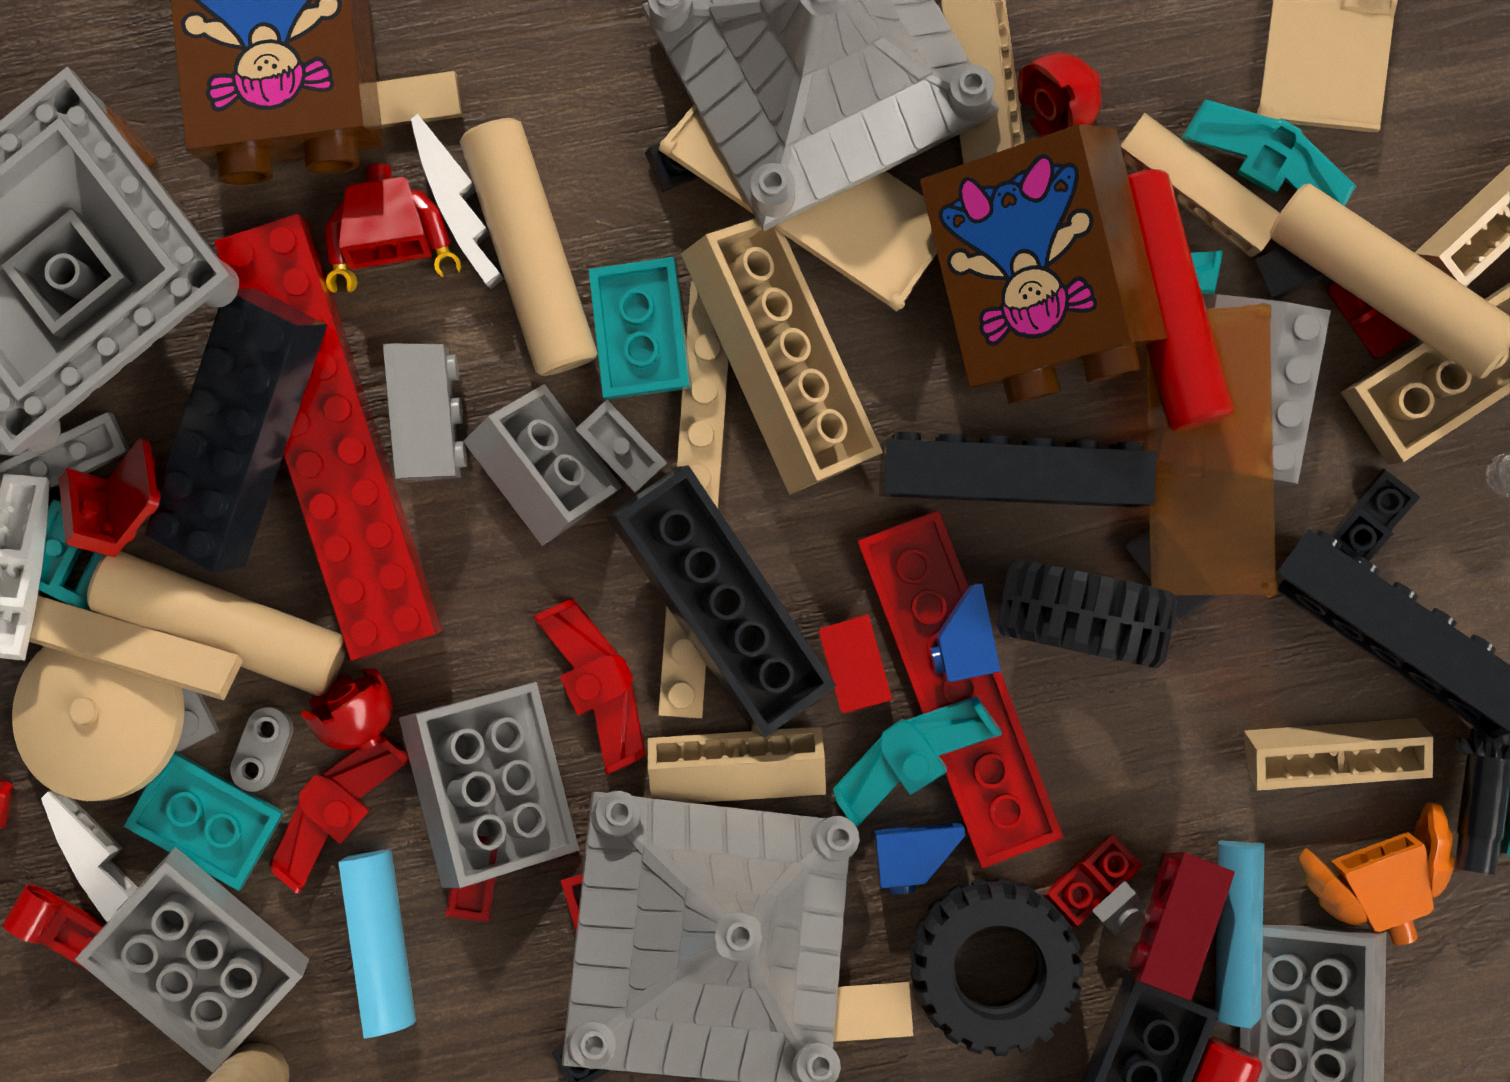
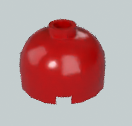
[1017,53,1102,137]
[301,668,393,751]

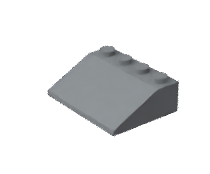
[1158,294,1331,486]
[399,682,579,888]
[75,847,309,1073]
[1240,925,1386,1082]

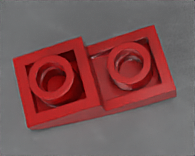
[1043,834,1142,927]

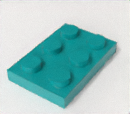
[588,257,692,400]
[124,751,285,891]

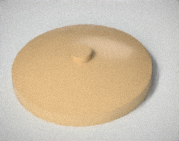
[12,646,185,801]

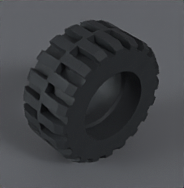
[996,560,1178,669]
[910,878,1084,1056]

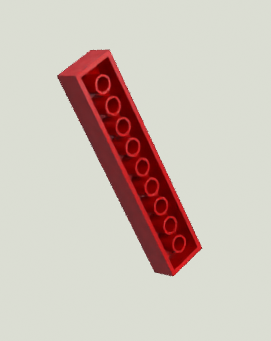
[214,214,443,661]

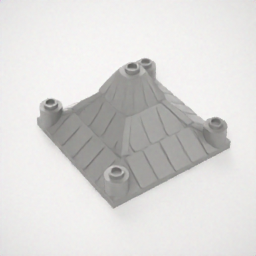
[642,0,999,232]
[0,67,239,456]
[562,791,860,1082]

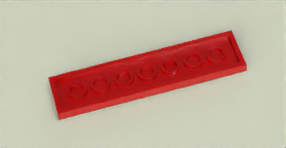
[857,510,1064,869]

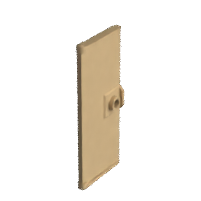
[1257,0,1398,132]
[658,105,937,312]

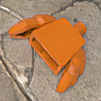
[1299,802,1455,946]

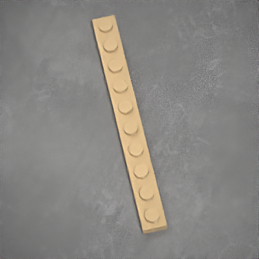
[659,281,729,719]

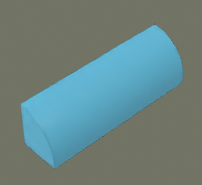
[1215,840,1265,1029]
[338,849,416,1039]

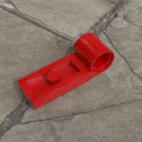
[3,884,105,970]

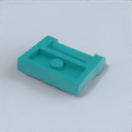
[39,499,104,611]

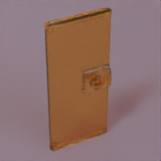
[1147,303,1278,598]

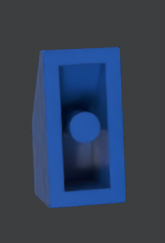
[930,584,1001,682]
[874,822,965,894]

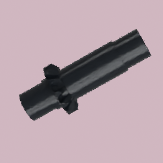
[1454,726,1510,875]

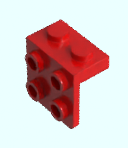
[59,438,160,557]

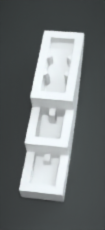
[411,114,504,289]
[0,474,50,661]
[41,791,138,922]

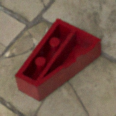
[1128,852,1235,1001]

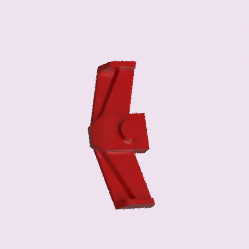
[533,598,646,775]
[269,732,410,894]

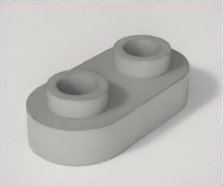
[230,706,293,792]

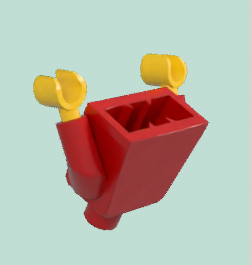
[325,163,461,293]

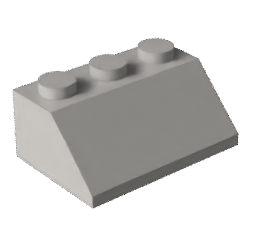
[383,343,467,482]
[463,384,623,546]

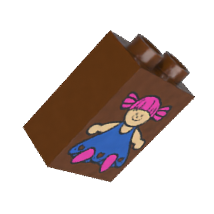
[171,0,384,185]
[920,124,1167,404]

